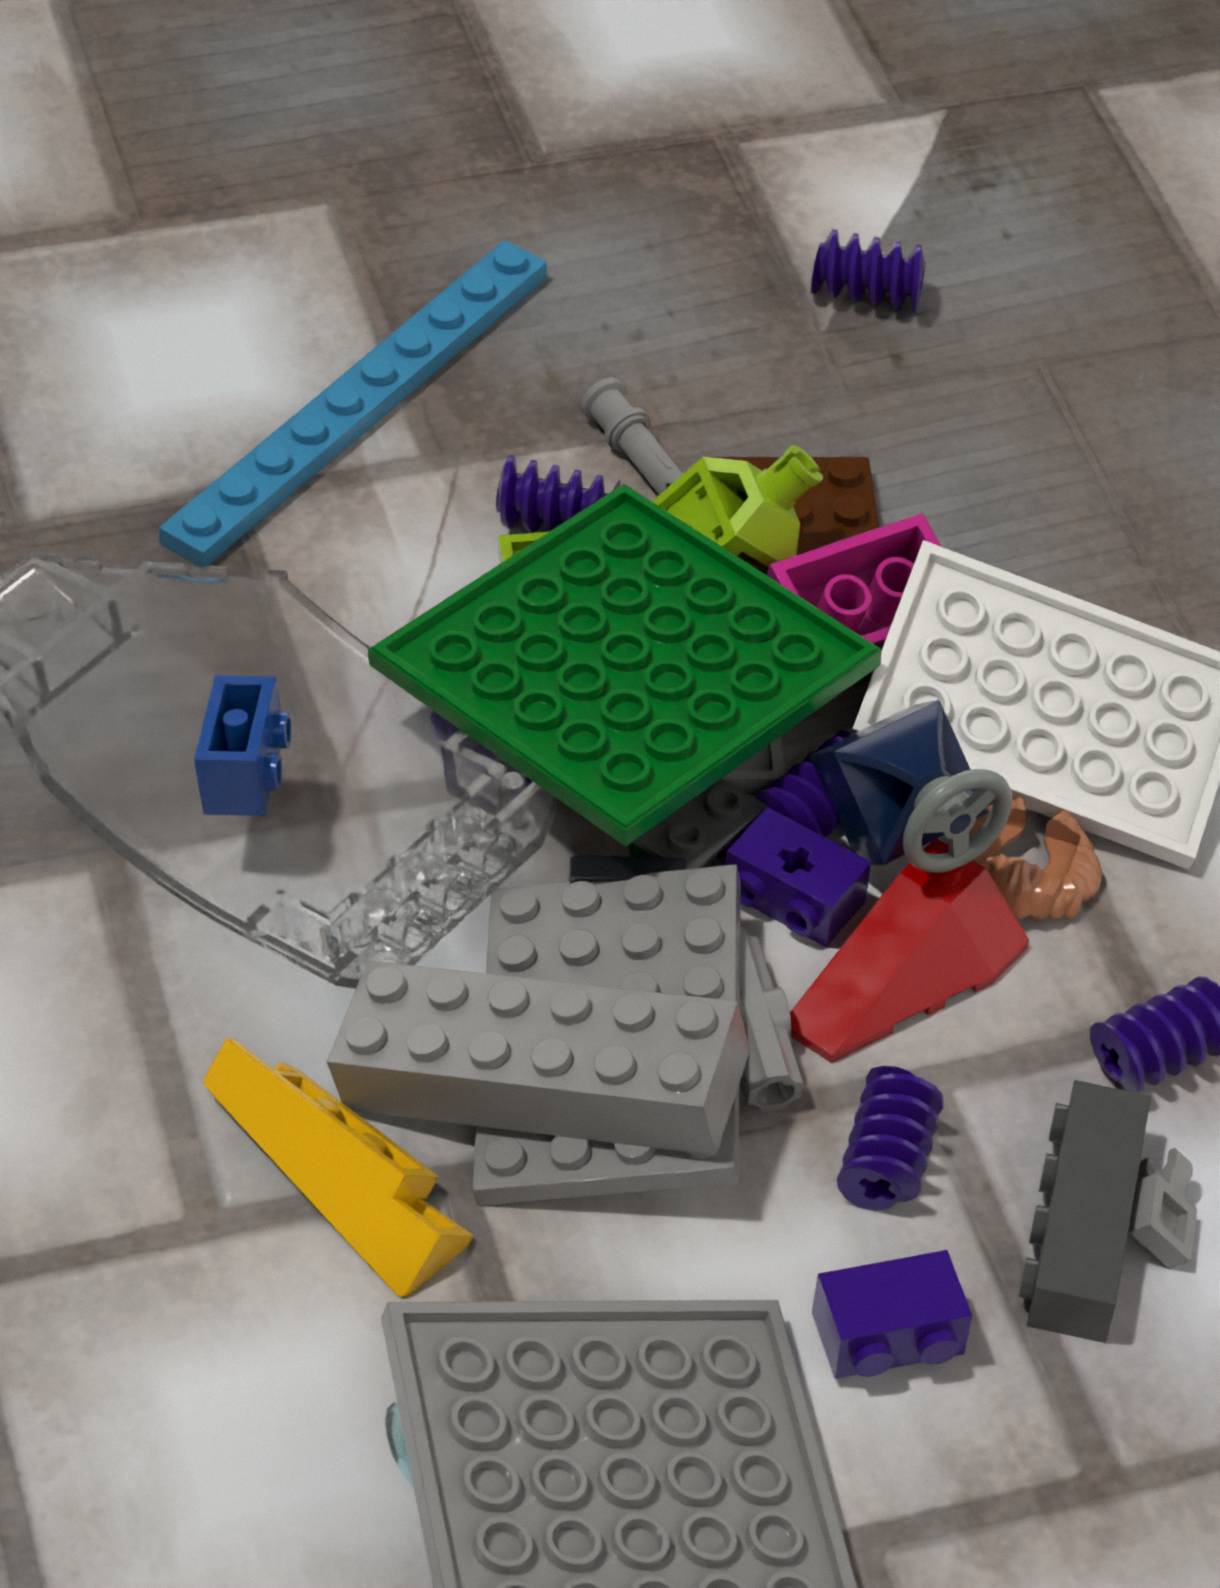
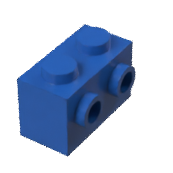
[194,675,292,816]

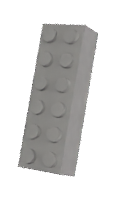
[327,960,750,1156]

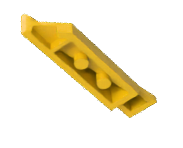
[204,1038,474,1297]

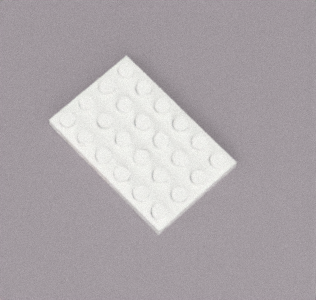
[850,540,1220,870]

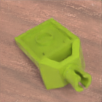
[652,445,823,567]

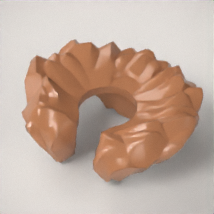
[969,797,1102,923]

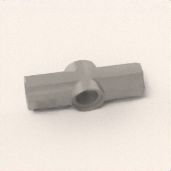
[740,929,803,1112]

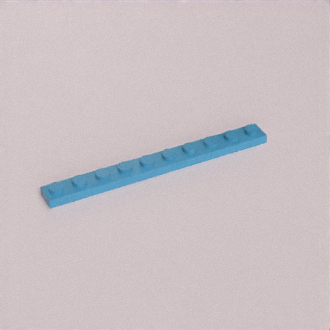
[159,240,547,569]

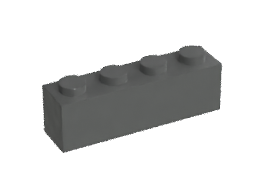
[1019,1080,1151,1343]

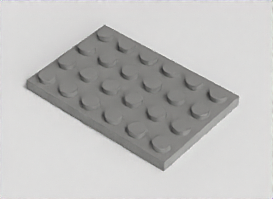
[472,864,741,1206]

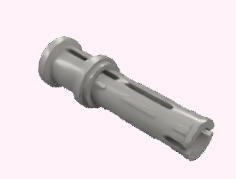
[580,377,684,495]

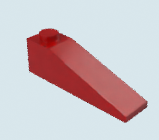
[790,839,1029,1063]

